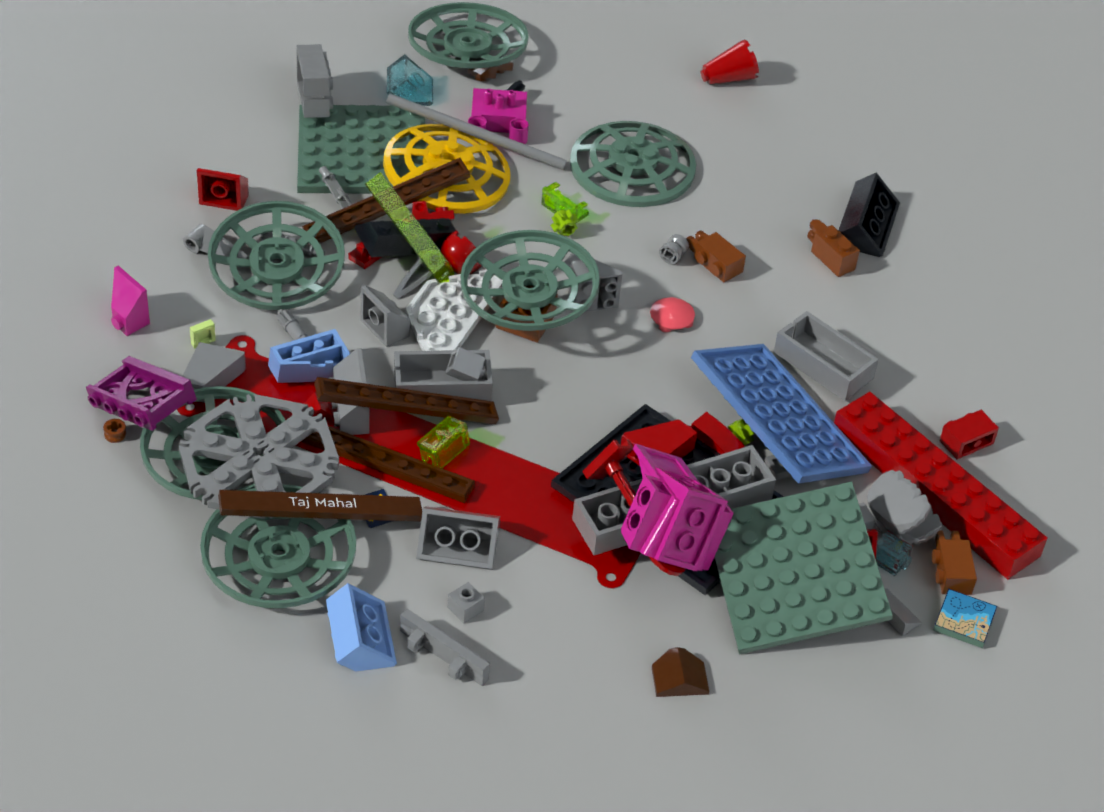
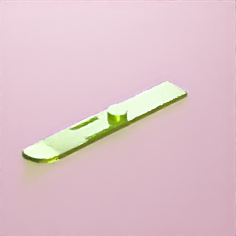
[365,172,454,283]

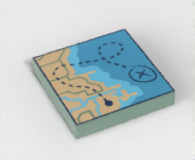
[933,588,997,648]

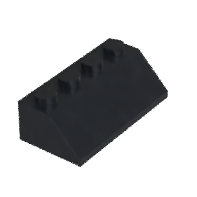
[838,172,900,257]
[354,218,457,257]

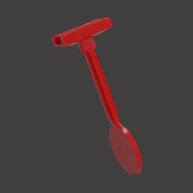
[583,440,686,576]

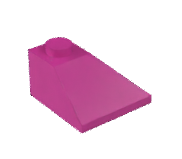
[111,266,150,336]

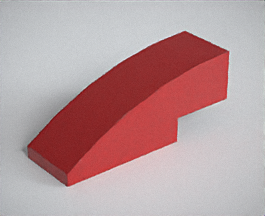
[691,412,745,454]

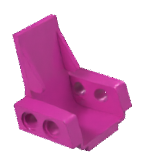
[621,444,734,571]

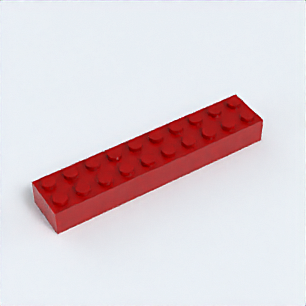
[834,391,1048,580]

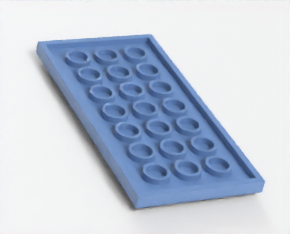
[691,344,872,484]

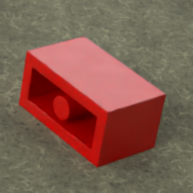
[939,409,999,460]

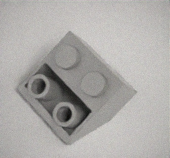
[568,259,622,312]

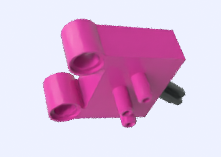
[468,80,529,144]

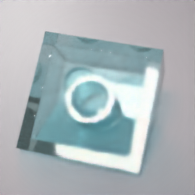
[386,54,433,106]

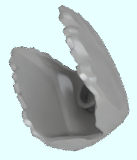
[867,470,942,545]

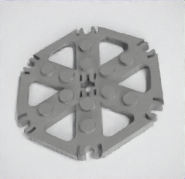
[178,394,339,519]

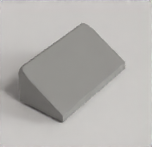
[885,588,922,636]

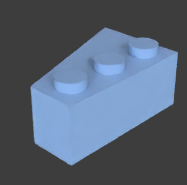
[268,329,350,383]

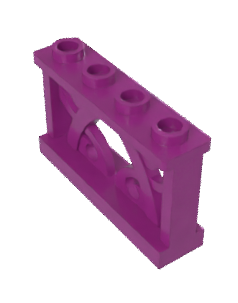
[86,356,197,431]

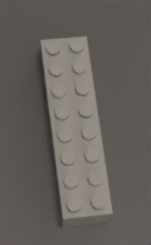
[572,445,776,555]

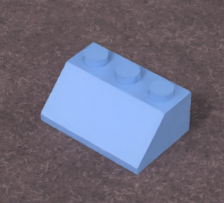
[326,583,397,671]

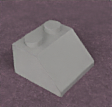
[361,285,411,347]

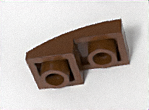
[467,61,514,81]

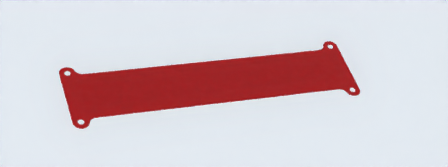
[177,335,641,588]

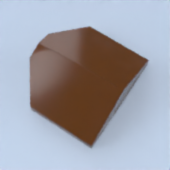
[651,647,709,697]

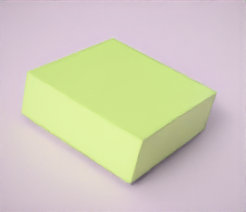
[190,319,216,349]

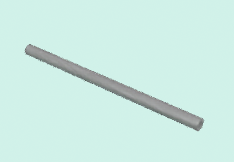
[386,93,567,170]

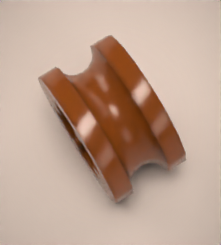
[103,419,127,443]

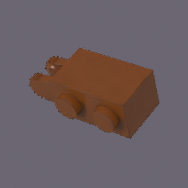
[807,219,860,277]
[686,230,746,282]
[932,530,977,595]

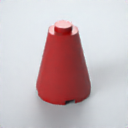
[700,39,759,84]

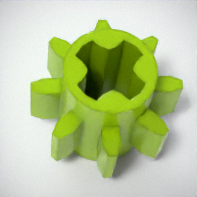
[550,209,579,236]
[727,418,754,446]

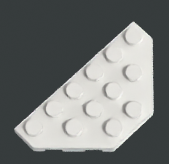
[406,269,503,351]

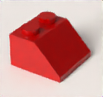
[197,168,249,211]

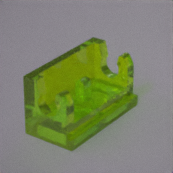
[541,182,589,224]
[417,416,470,468]

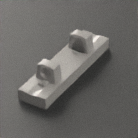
[400,609,490,686]

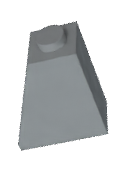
[182,342,246,403]

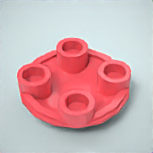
[650,297,695,332]

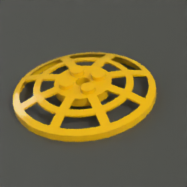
[383,124,510,214]

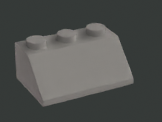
[329,348,369,435]
[416,506,501,569]

